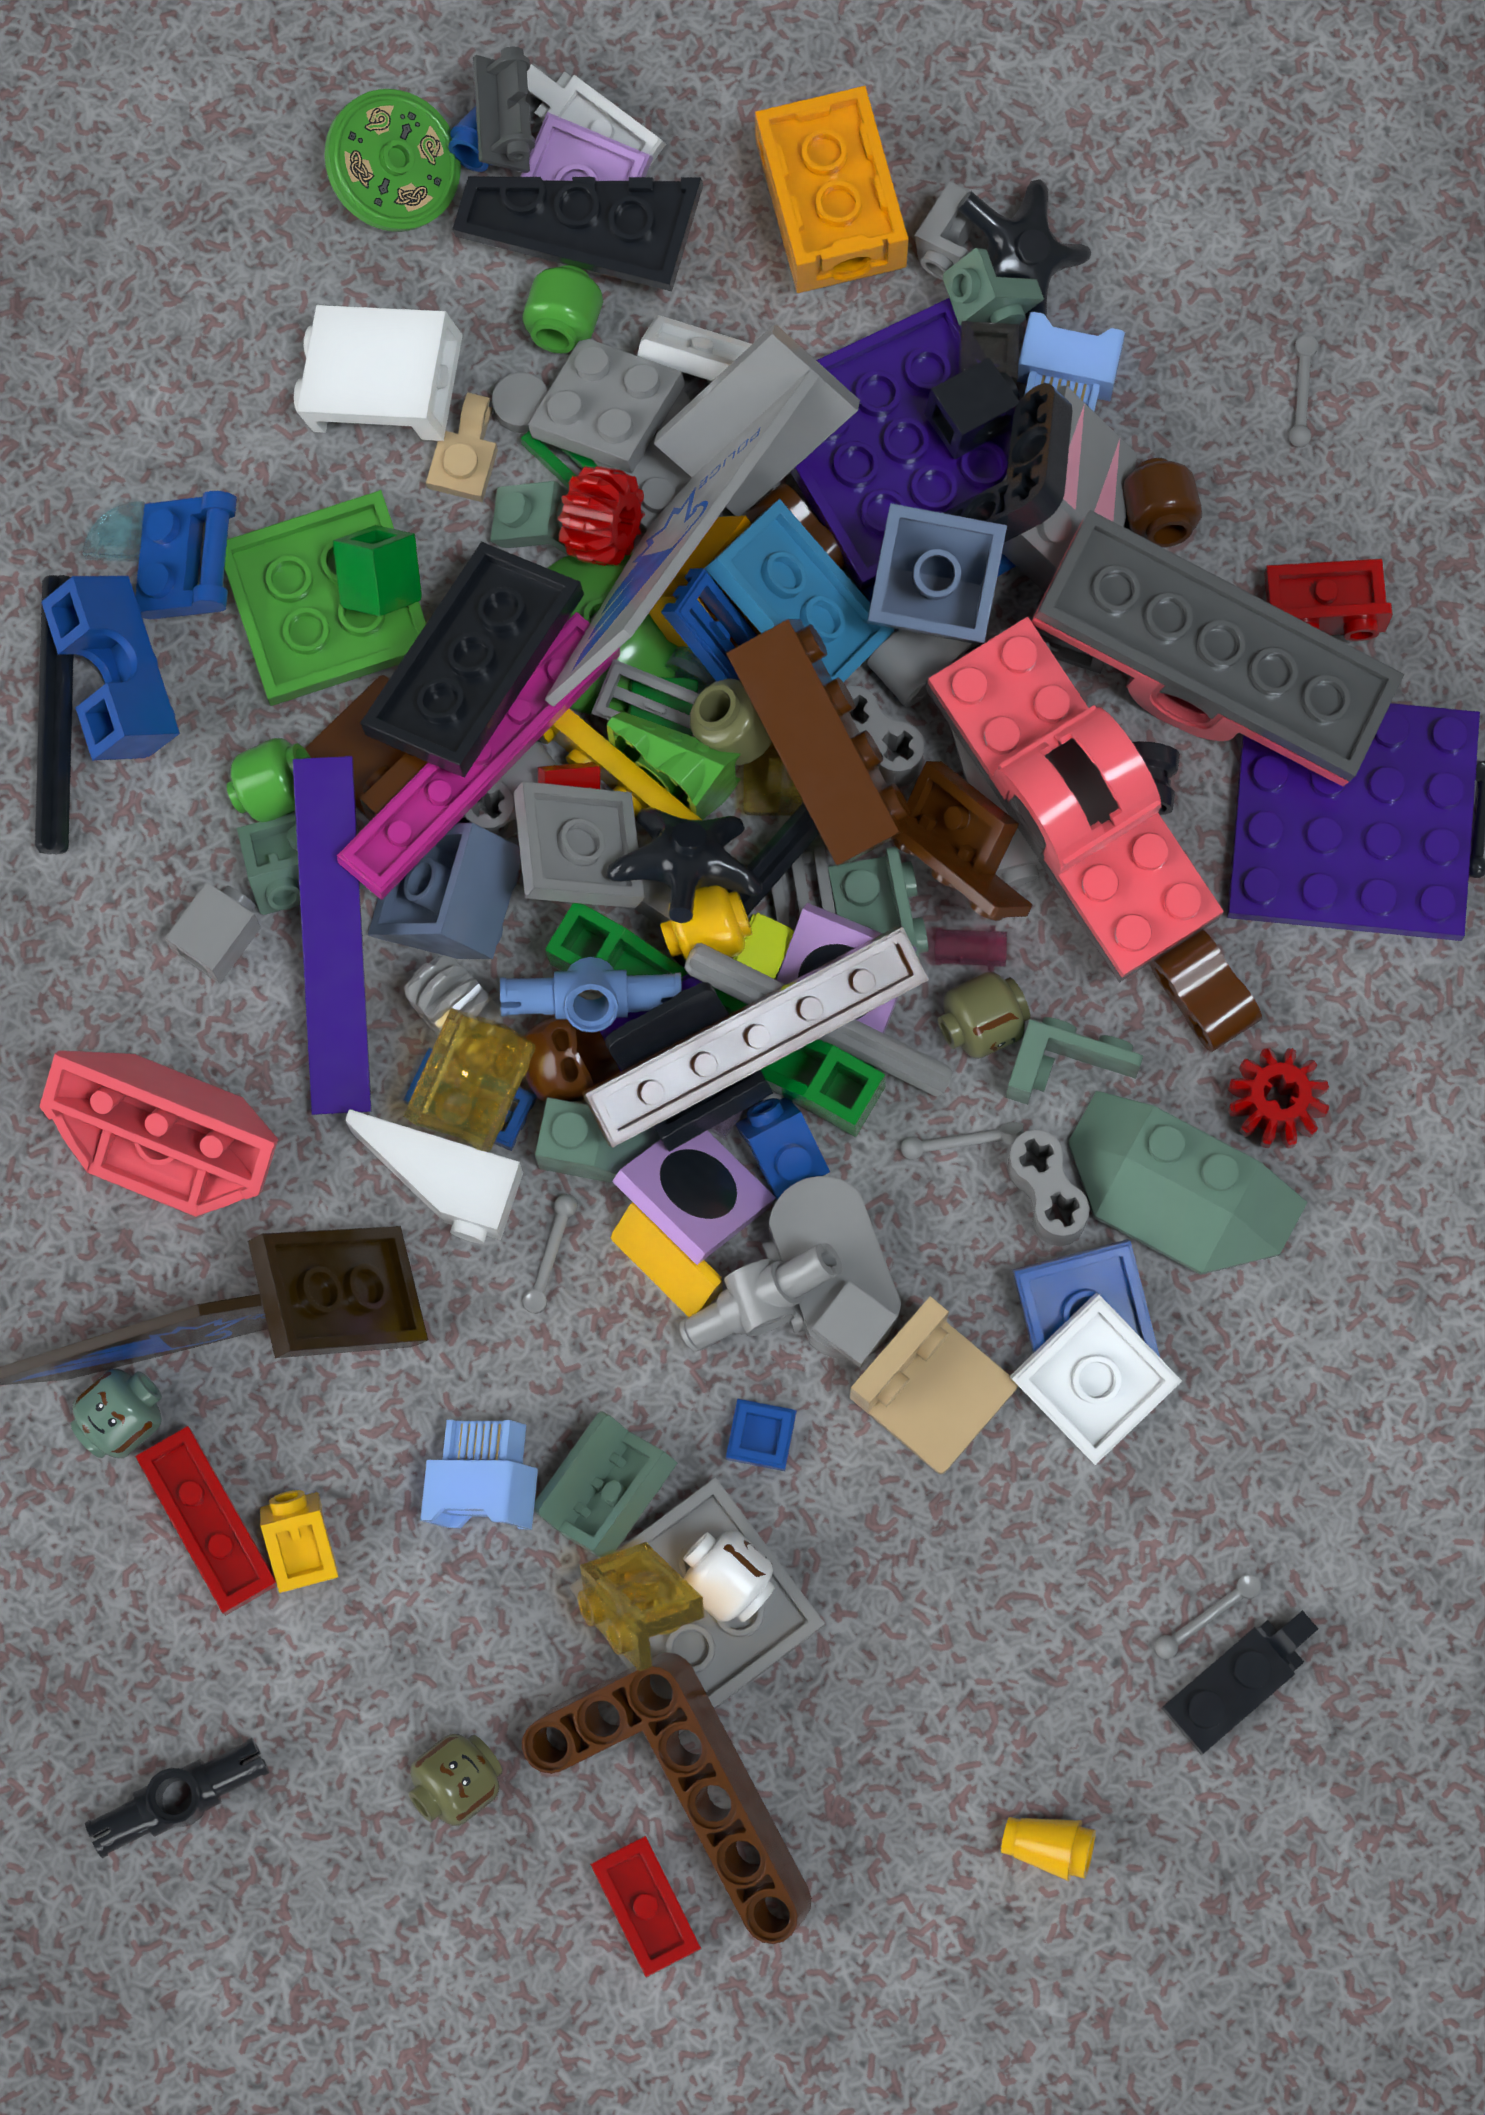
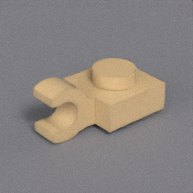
[426,392,498,502]

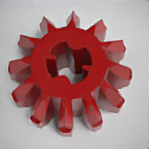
[557,466,645,566]
[1228,1048,1329,1149]

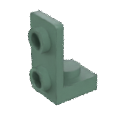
[1005,1017,1143,1105]

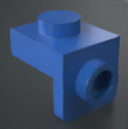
[736,1098,830,1199]

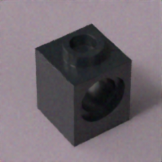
[924,358,1020,459]

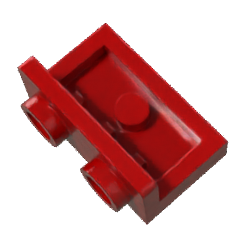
[1264,559,1393,641]

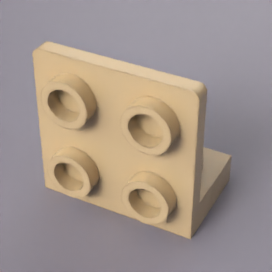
[850,1296,1018,1474]

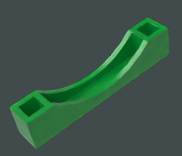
[545,903,886,1138]

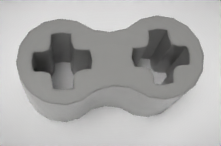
[867,630,989,708]
[846,685,925,787]
[1007,1129,1090,1247]

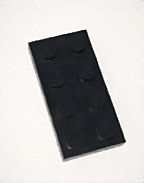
[360,541,584,778]

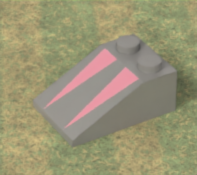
[1002,385,1138,592]

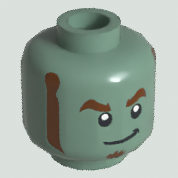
[70,1369,162,1458]

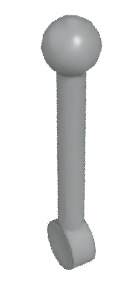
[1289,335,1318,447]
[901,1122,1024,1160]
[523,1194,578,1314]
[1154,1574,1261,1659]

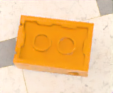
[755,86,908,293]

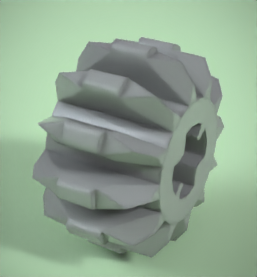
[404,955,503,1056]

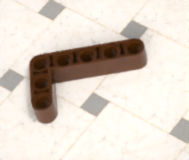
[522,1652,812,1944]

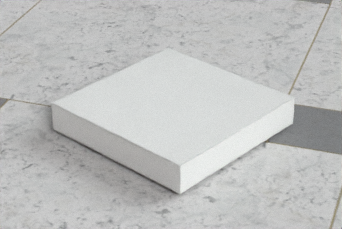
[1009,1293,1182,1465]

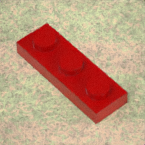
[135,1426,277,1616]

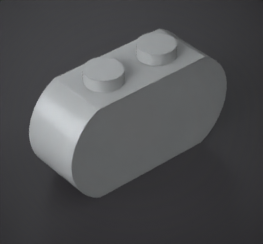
[762,1176,901,1359]

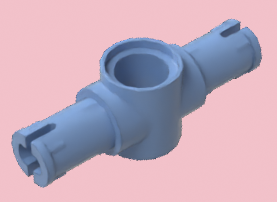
[500,957,681,1032]

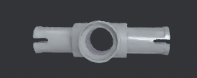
[680,1243,842,1351]

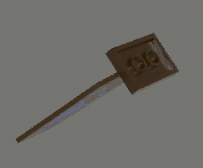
[0,1226,428,1385]

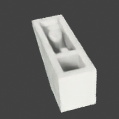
[345,1109,523,1244]

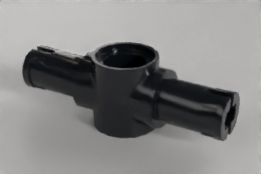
[85,1737,270,1858]

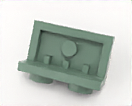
[534,1411,678,1562]

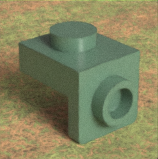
[943,248,1044,331]
[490,481,569,554]

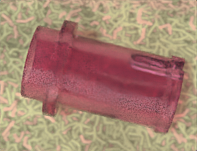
[935,925,1007,972]

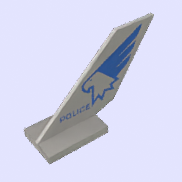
[545,324,860,707]

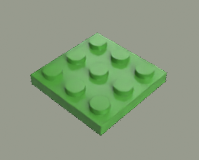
[225,490,427,706]

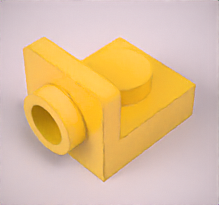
[260,1490,338,1593]

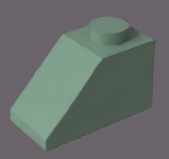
[535,1097,660,1183]

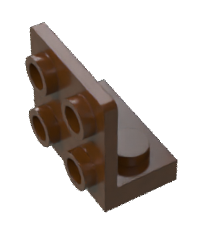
[304,675,428,821]

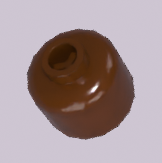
[1123,458,1202,547]

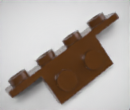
[892,761,1033,921]

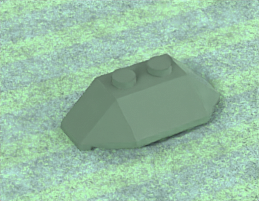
[1068,1091,1308,1275]

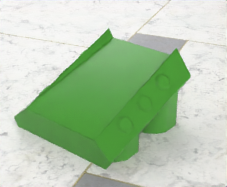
[607,712,741,820]

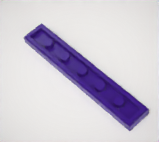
[293,756,372,1115]

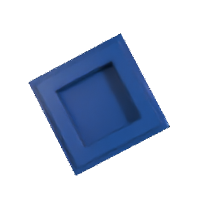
[726,1399,797,1471]

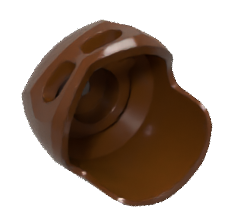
[521,1016,621,1102]

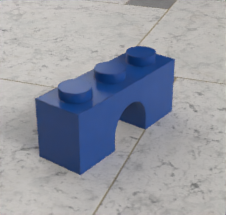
[41,576,180,761]

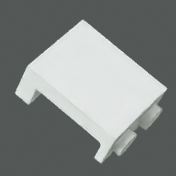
[294,305,463,441]

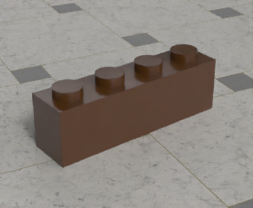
[726,619,910,866]

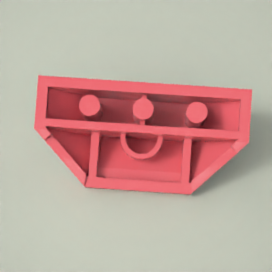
[39,1050,278,1217]

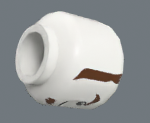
[683,1530,775,1622]

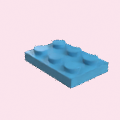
[705,499,894,682]

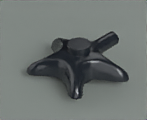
[957,179,1091,323]
[607,807,762,923]

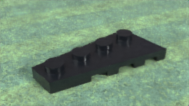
[452,176,703,292]

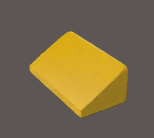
[611,1202,723,1317]

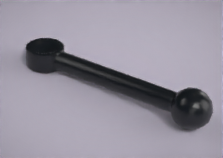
[1469,761,1485,878]

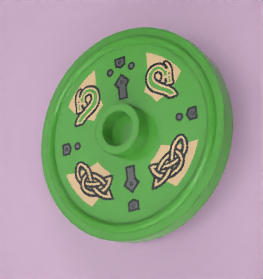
[325,89,461,232]

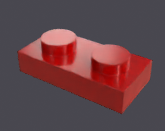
[590,1836,702,1978]

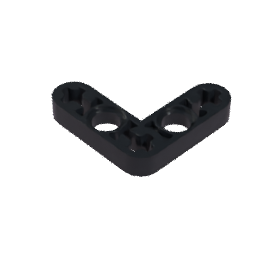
[943,383,1073,543]

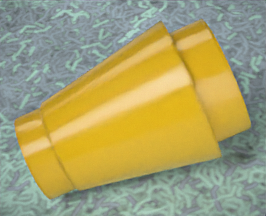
[1001,1817,1096,1882]

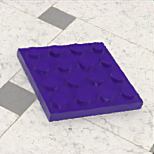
[790,298,1012,591]
[1227,703,1480,941]

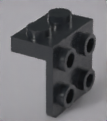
[605,982,773,1152]

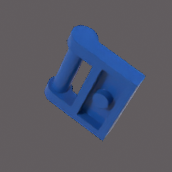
[135,491,237,619]

